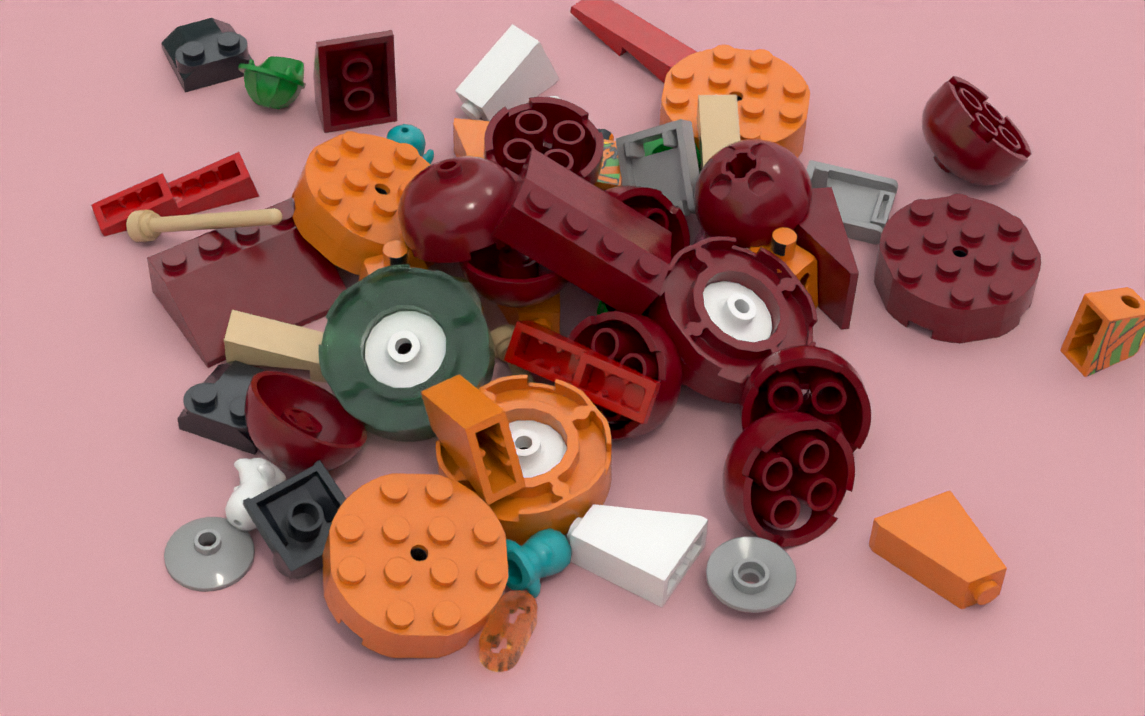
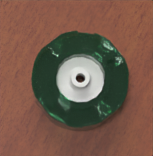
[318,264,495,442]

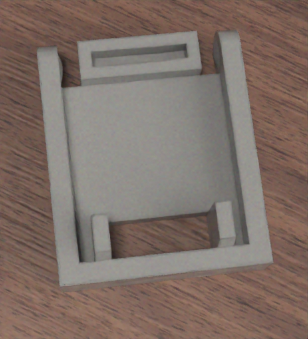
[616,119,699,217]
[806,160,898,244]

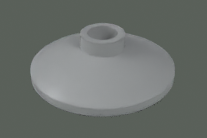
[164,517,255,592]
[706,537,796,613]

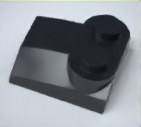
[161,18,252,93]
[177,360,266,455]
[243,460,346,579]

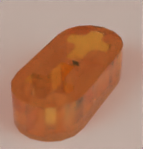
[478,590,538,672]

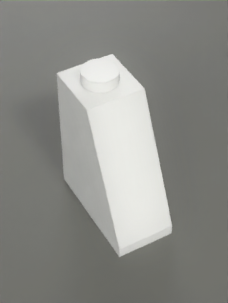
[455,24,559,121]
[567,504,708,607]

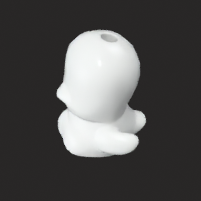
[225,458,286,531]

